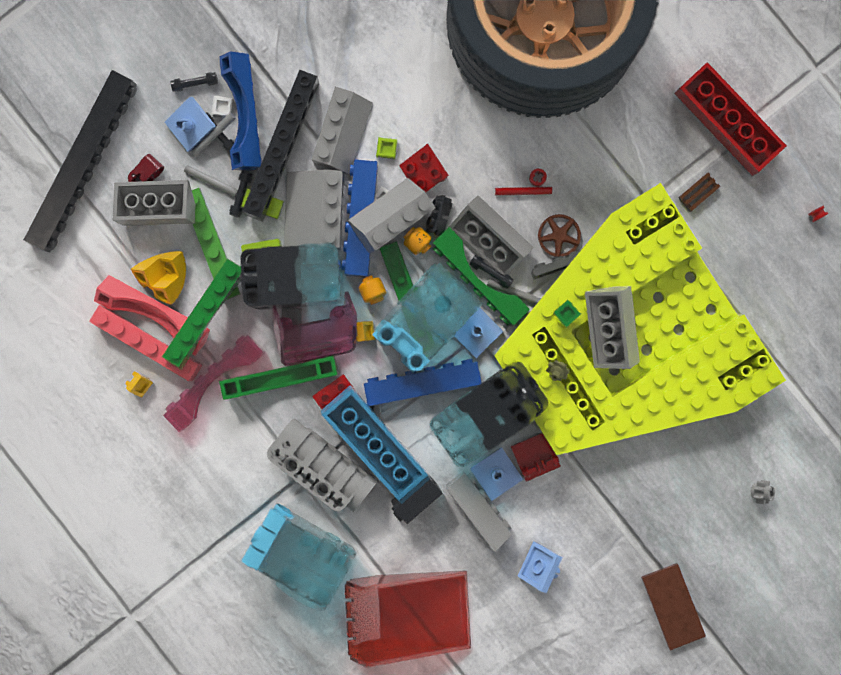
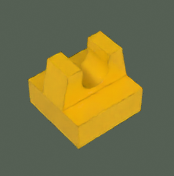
[352,321,375,342]
[125,371,153,398]

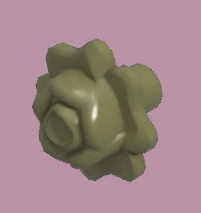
[546,361,570,381]

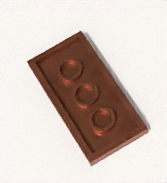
[641,563,706,650]

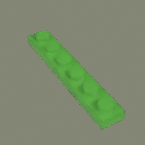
[192,188,241,300]

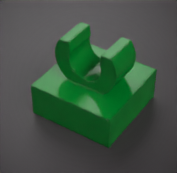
[553,300,581,328]

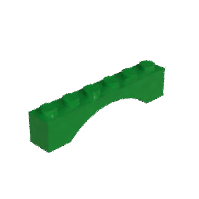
[433,227,530,326]
[162,258,241,370]
[219,356,339,400]

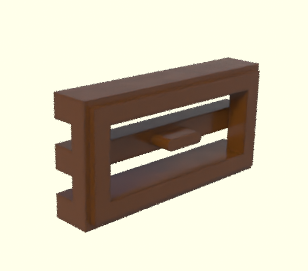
[678,172,721,212]

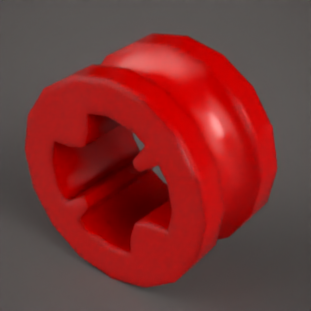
[529,168,547,187]
[808,205,829,222]

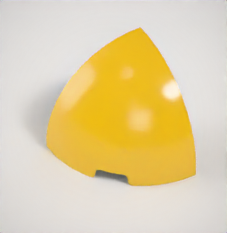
[131,251,186,305]

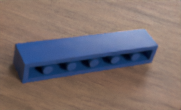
[342,159,378,277]
[364,359,482,406]

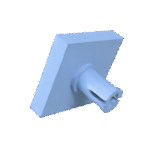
[164,97,216,152]
[449,304,503,358]
[470,447,523,501]
[518,541,563,593]

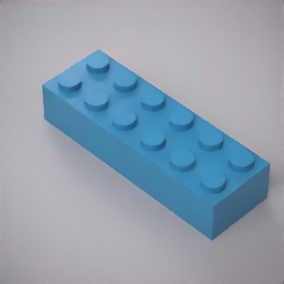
[321,385,428,501]

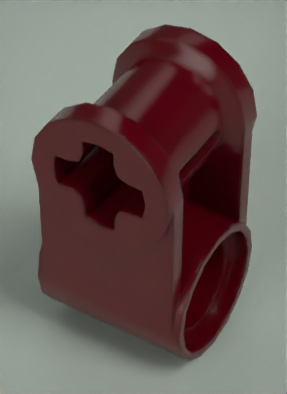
[128,154,165,182]

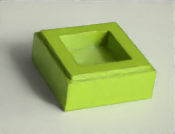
[376,137,397,159]

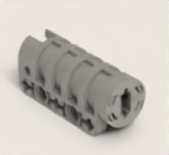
[267,418,377,512]

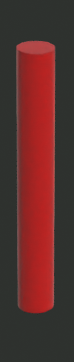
[495,187,553,195]

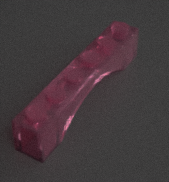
[163,335,266,432]

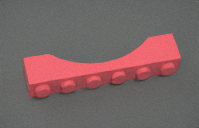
[94,275,210,356]
[89,305,203,381]

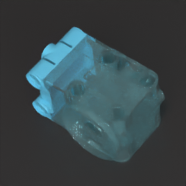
[372,263,483,373]
[241,504,357,611]

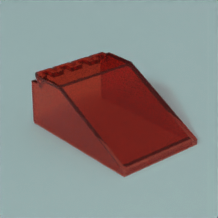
[344,570,471,668]

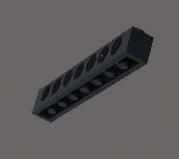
[242,69,319,222]

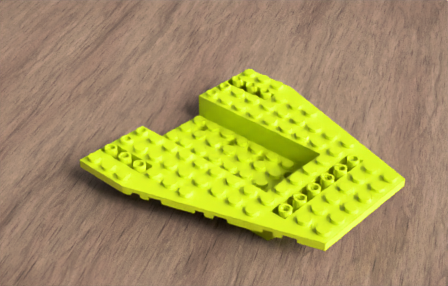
[494,183,786,455]

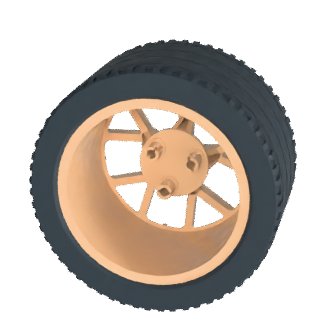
[446,0,659,118]

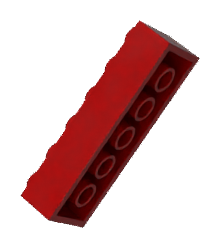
[674,62,787,176]

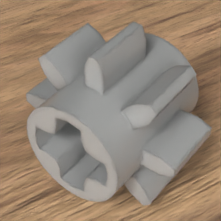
[751,480,775,505]

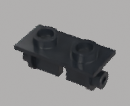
[426,195,453,236]

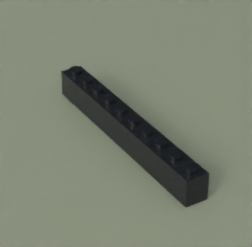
[23,70,137,253]

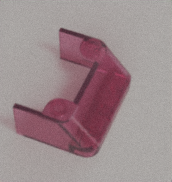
[272,291,357,366]

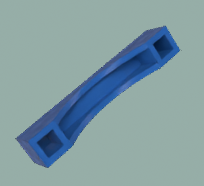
[219,51,262,171]

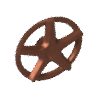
[538,214,581,257]

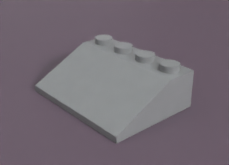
[284,170,344,250]

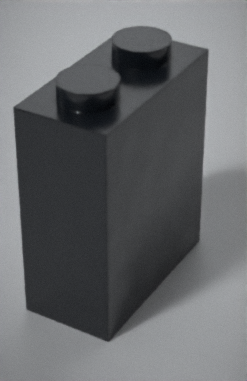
[391,473,443,524]

